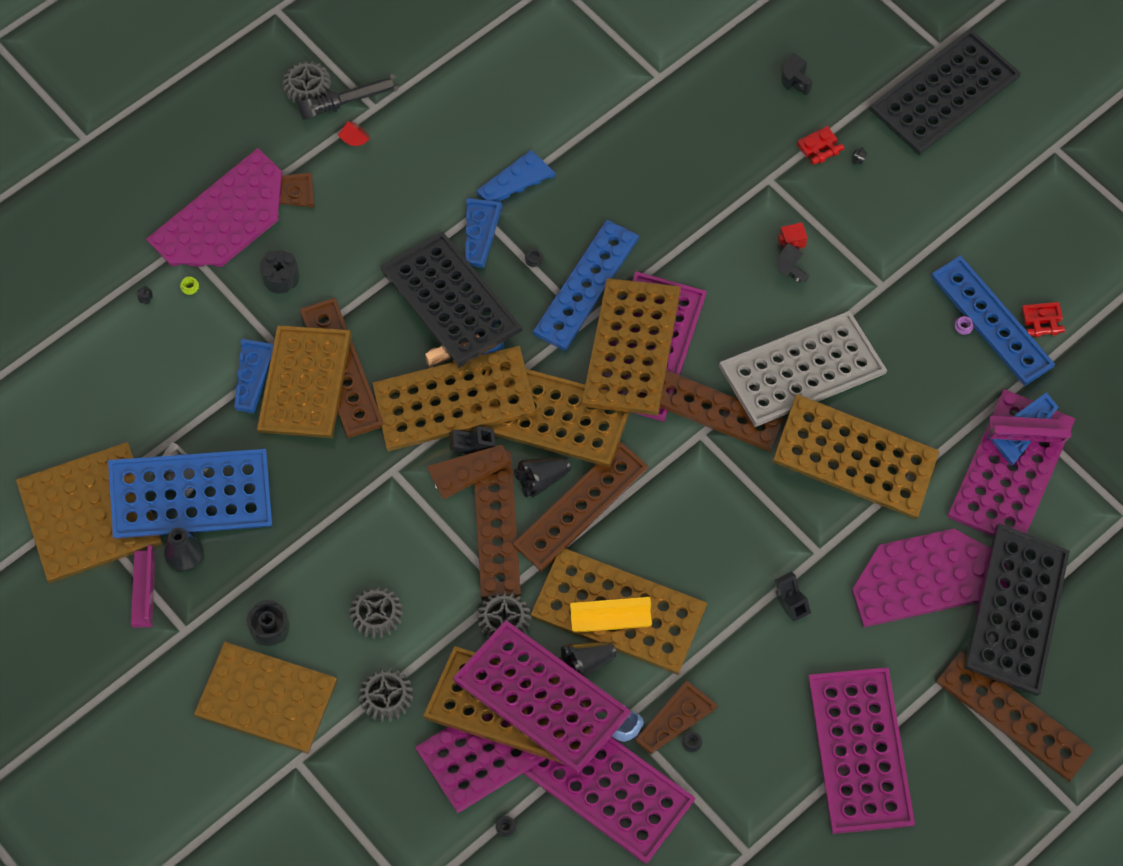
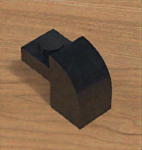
[781,53,812,95]
[778,243,810,283]
[449,426,495,455]
[775,572,811,622]

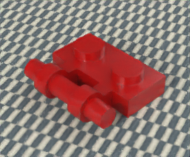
[797,126,844,165]
[1021,302,1065,337]

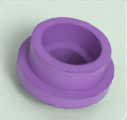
[954,316,974,335]

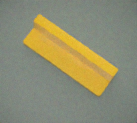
[570,597,652,633]

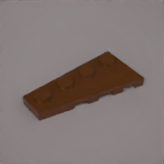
[427,445,512,499]

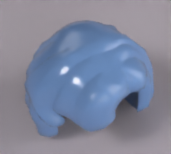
[612,705,644,742]

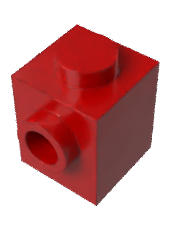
[778,222,808,249]

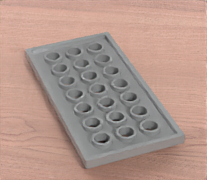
[719,311,887,427]

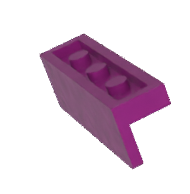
[989,416,1071,443]
[131,545,155,628]

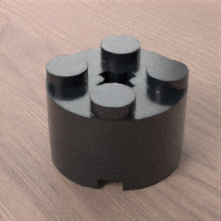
[260,250,299,294]
[247,600,290,646]

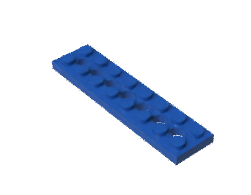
[533,220,639,351]
[931,256,1055,386]

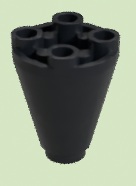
[514,457,571,498]
[164,528,204,573]
[559,642,617,678]

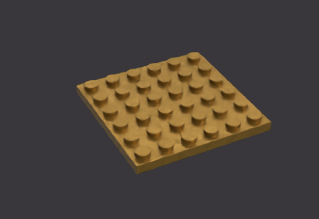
[16,442,162,583]

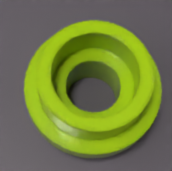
[180,277,199,295]

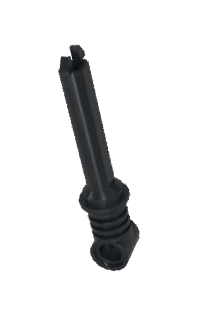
[297,74,400,120]

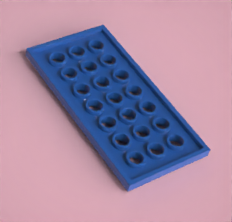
[108,449,272,539]

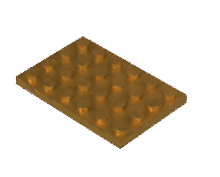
[257,326,352,438]
[194,642,338,754]

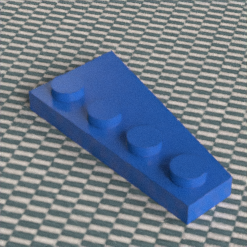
[477,150,555,202]
[465,198,503,268]
[234,339,274,413]
[987,392,1059,466]

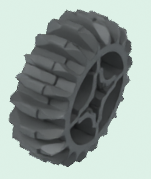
[283,61,331,103]
[349,586,403,639]
[477,591,531,639]
[359,668,413,722]

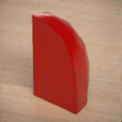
[338,121,370,146]

